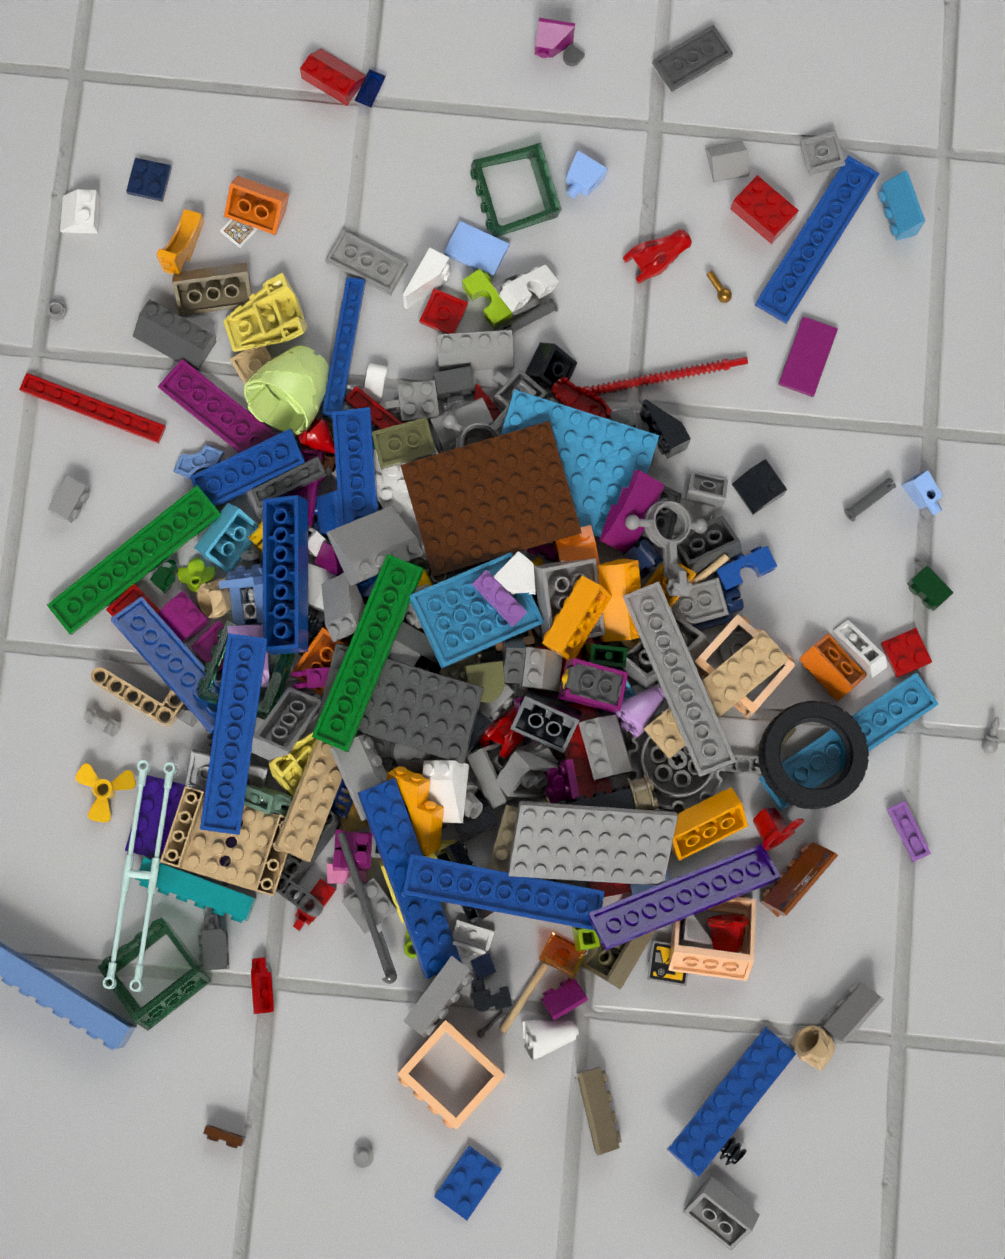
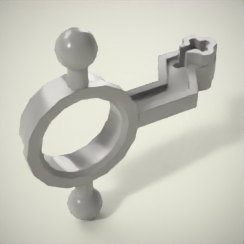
[442,380,537,449]
[625,501,708,597]

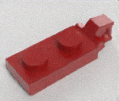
[293,878,336,931]
[251,957,274,1014]

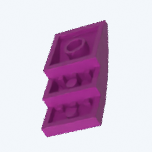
[599,470,665,554]

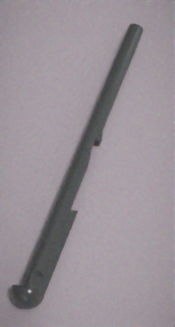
[337,832,397,984]

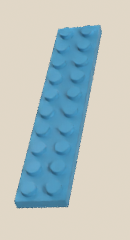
[758,673,939,811]

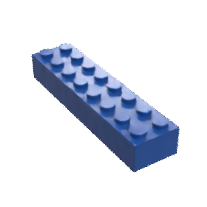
[263,495,308,655]

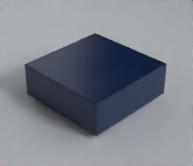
[471,954,496,979]

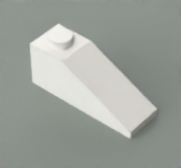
[833,620,887,678]

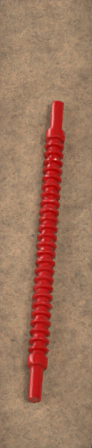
[583,357,748,395]

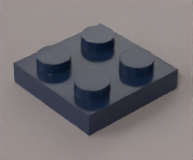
[126,158,172,202]

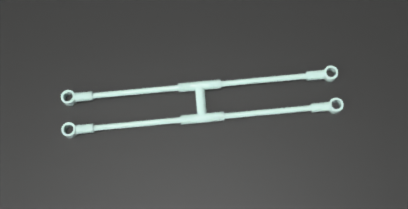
[103,760,177,992]

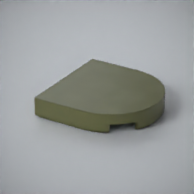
[464,660,505,703]

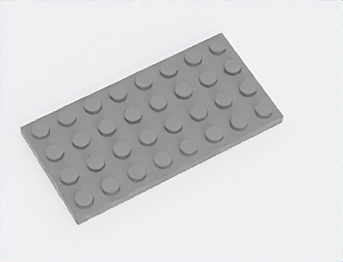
[508,801,678,885]

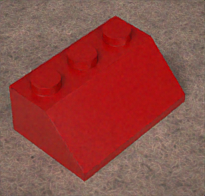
[300,49,367,106]

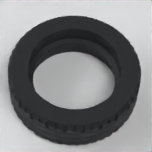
[758,701,869,809]

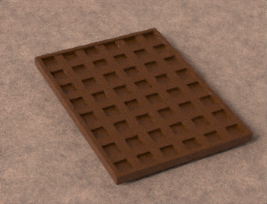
[400,421,582,577]

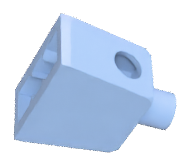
[566,151,608,199]
[902,470,942,515]

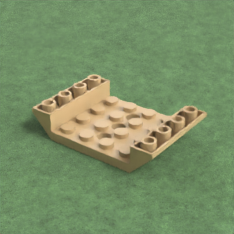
[160,786,288,897]

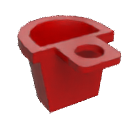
[753,808,805,851]
[707,914,749,953]

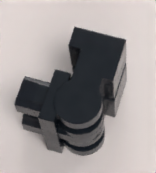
[470,979,513,1012]

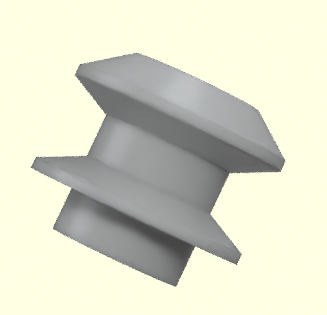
[240,550,260,569]

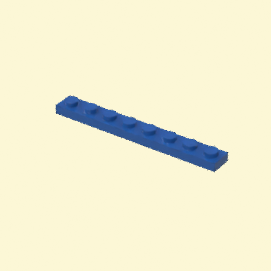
[322,277,366,418]

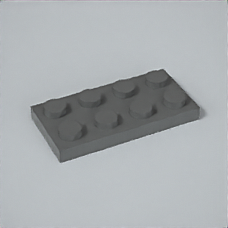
[652,25,733,92]

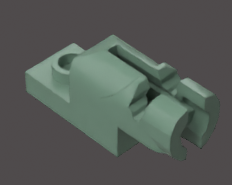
[244,783,294,816]

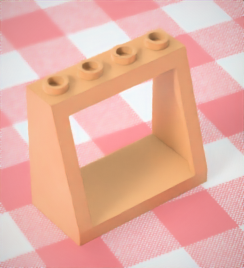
[694,614,796,718]
[668,896,756,981]
[397,1019,505,1129]

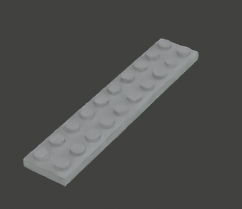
[623,582,736,777]

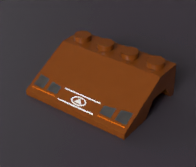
[760,842,838,917]

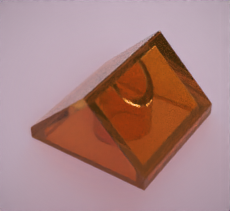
[538,933,587,978]

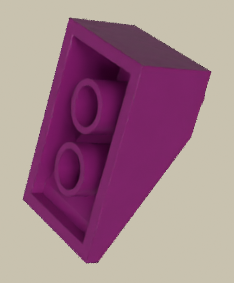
[157,591,210,644]

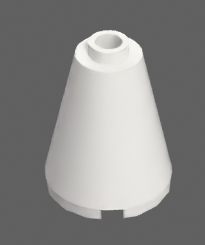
[521,1020,579,1060]

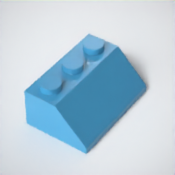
[878,171,925,241]

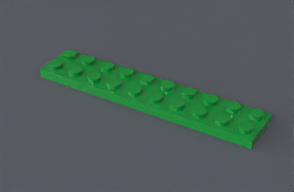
[47,485,221,635]
[312,554,424,752]

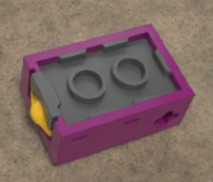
[558,658,628,713]

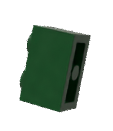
[907,565,954,611]
[581,644,628,668]

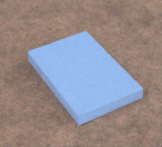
[444,221,510,278]

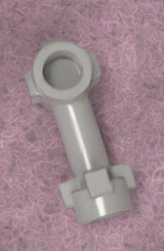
[83,709,121,737]

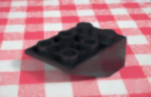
[639,399,691,459]

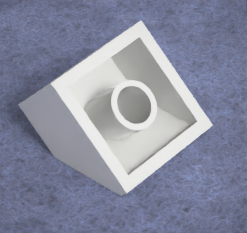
[60,189,100,234]

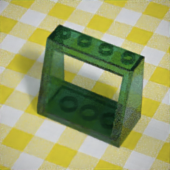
[98,918,211,1031]

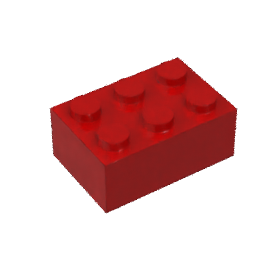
[730,175,799,244]

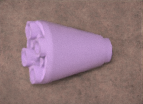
[612,685,665,738]

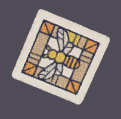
[220,219,258,248]

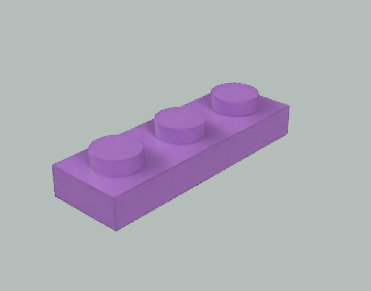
[471,570,527,627]
[886,801,931,862]

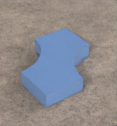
[173,445,224,479]

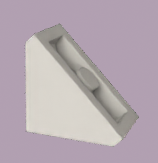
[680,915,713,945]

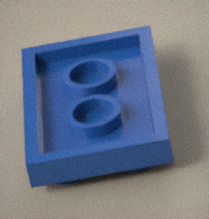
[434,1146,502,1221]

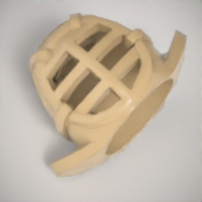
[195,577,232,618]
[791,1025,836,1071]

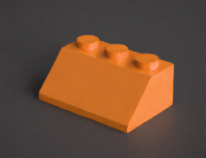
[224,176,290,235]
[799,633,867,702]

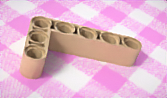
[91,667,185,727]

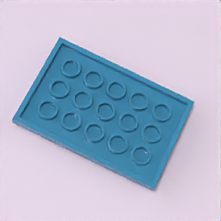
[409,553,545,668]

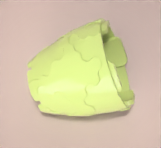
[244,345,329,435]

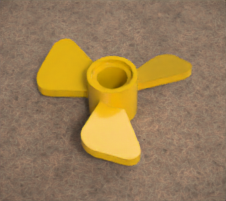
[75,763,136,823]

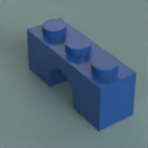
[714,546,777,591]

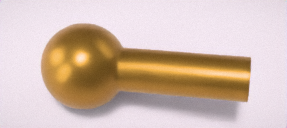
[706,271,732,303]

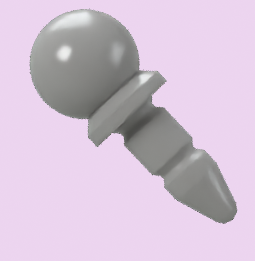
[982,717,999,753]

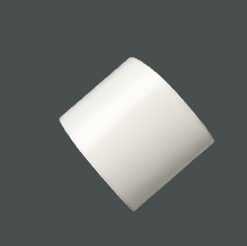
[364,363,388,402]

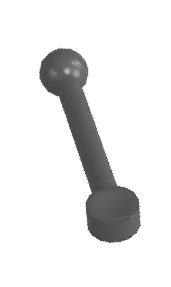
[477,1007,510,1038]

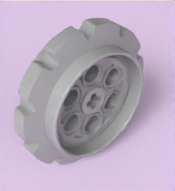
[627,713,727,811]

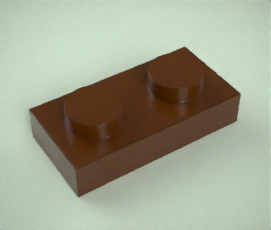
[203,1124,246,1148]

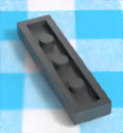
[251,457,327,508]

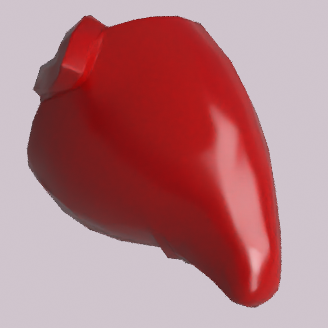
[298,418,335,454]

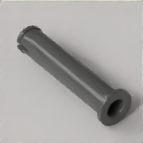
[503,298,558,333]
[844,478,896,522]

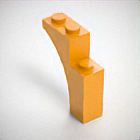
[156,209,204,275]
[387,766,444,856]

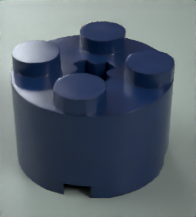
[620,538,663,579]

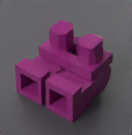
[333,829,372,871]

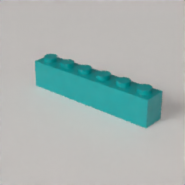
[135,857,256,923]

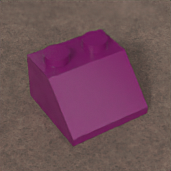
[541,977,588,1020]

